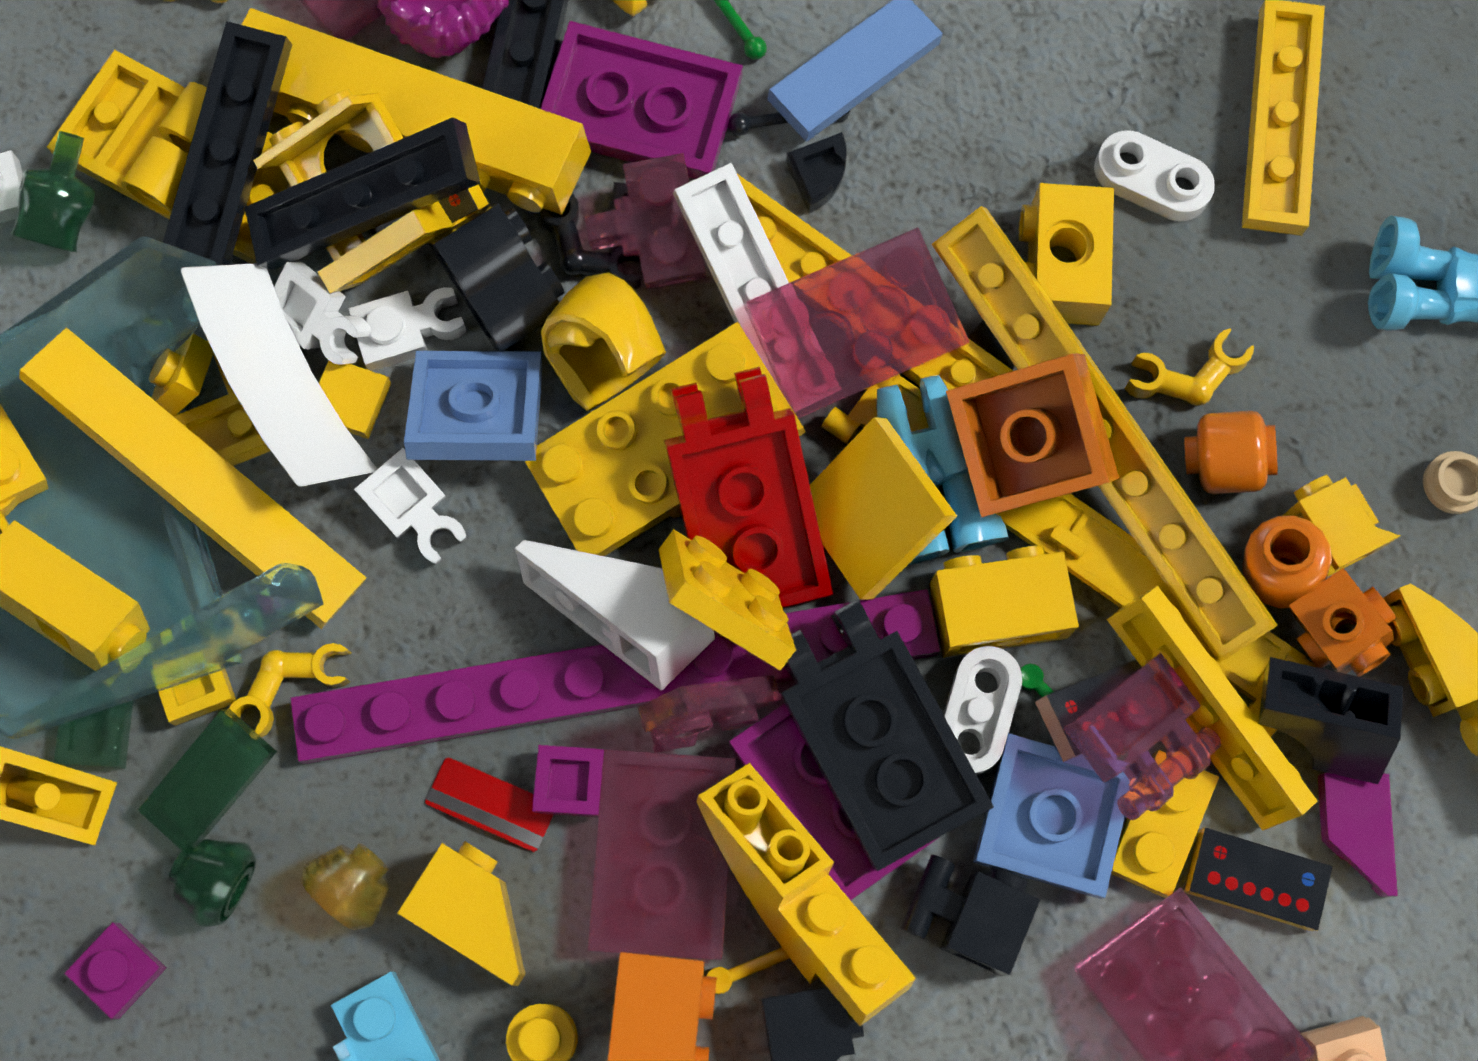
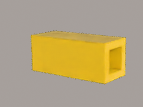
[0,520,150,679]

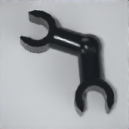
[540,193,644,290]

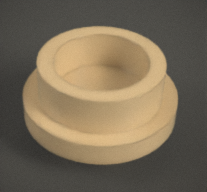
[1423,451,1478,514]

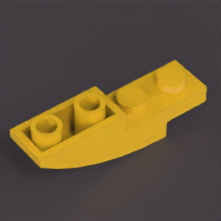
[1383,583,1478,756]
[696,763,916,1026]

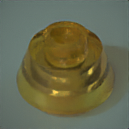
[301,843,389,931]

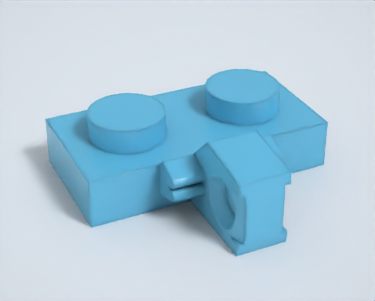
[331,971,440,1061]

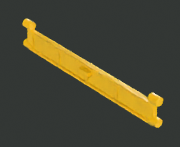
[821,358,1316,737]

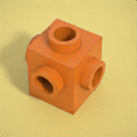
[1289,568,1396,677]

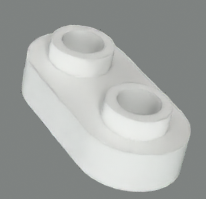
[1094,130,1215,221]
[943,646,1022,775]

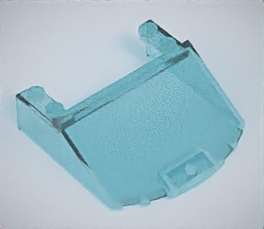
[0,236,324,739]

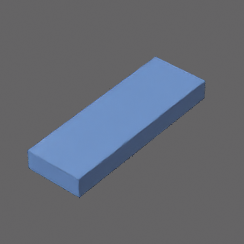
[767,0,943,142]

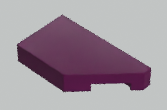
[1318,773,1398,897]

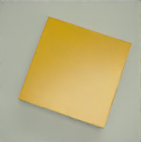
[810,417,957,600]

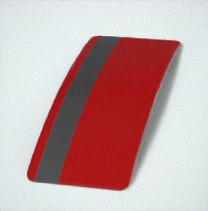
[425,757,554,852]

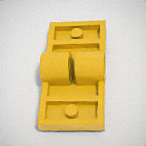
[47,49,291,264]
[525,321,806,556]

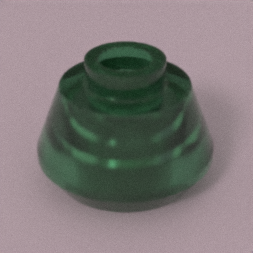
[168,839,257,928]

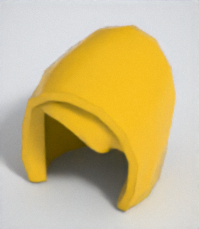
[541,273,666,411]

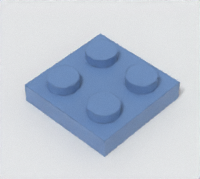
[404,351,542,461]
[973,733,1136,899]

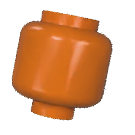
[1184,411,1278,494]
[1242,516,1332,609]

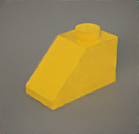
[0,746,117,846]
[398,841,526,986]

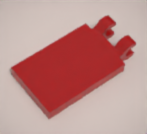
[664,367,833,608]

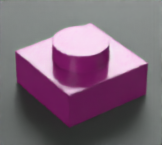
[532,745,605,818]
[64,922,167,1019]

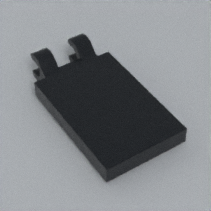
[780,599,994,871]

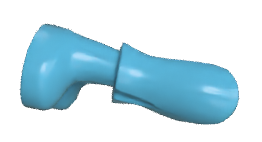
[1368,215,1478,331]
[876,375,1009,566]

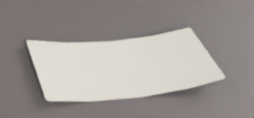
[181,263,377,487]

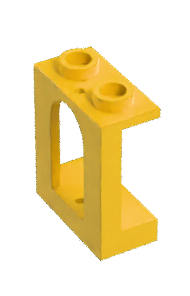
[253,89,453,294]

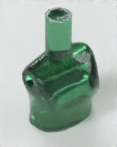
[10,131,95,253]

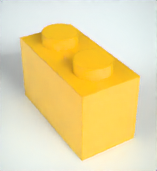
[929,546,1079,658]

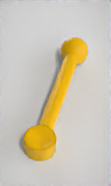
[707,947,790,994]

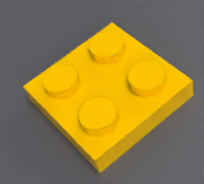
[659,529,796,670]

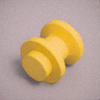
[506,1004,578,1061]

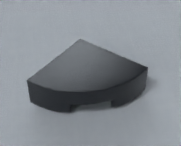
[786,132,847,213]

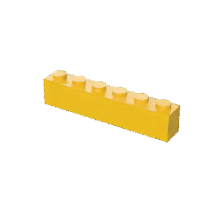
[241,8,591,215]

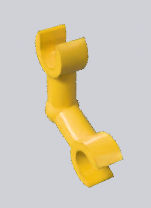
[1125,328,1254,406]
[226,643,352,739]

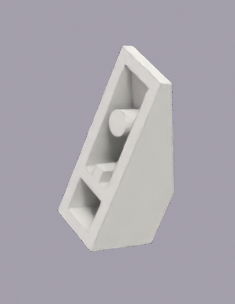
[515,540,715,691]

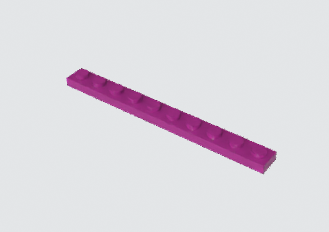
[290,589,940,765]

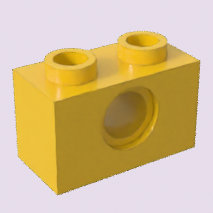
[1019,183,1114,326]

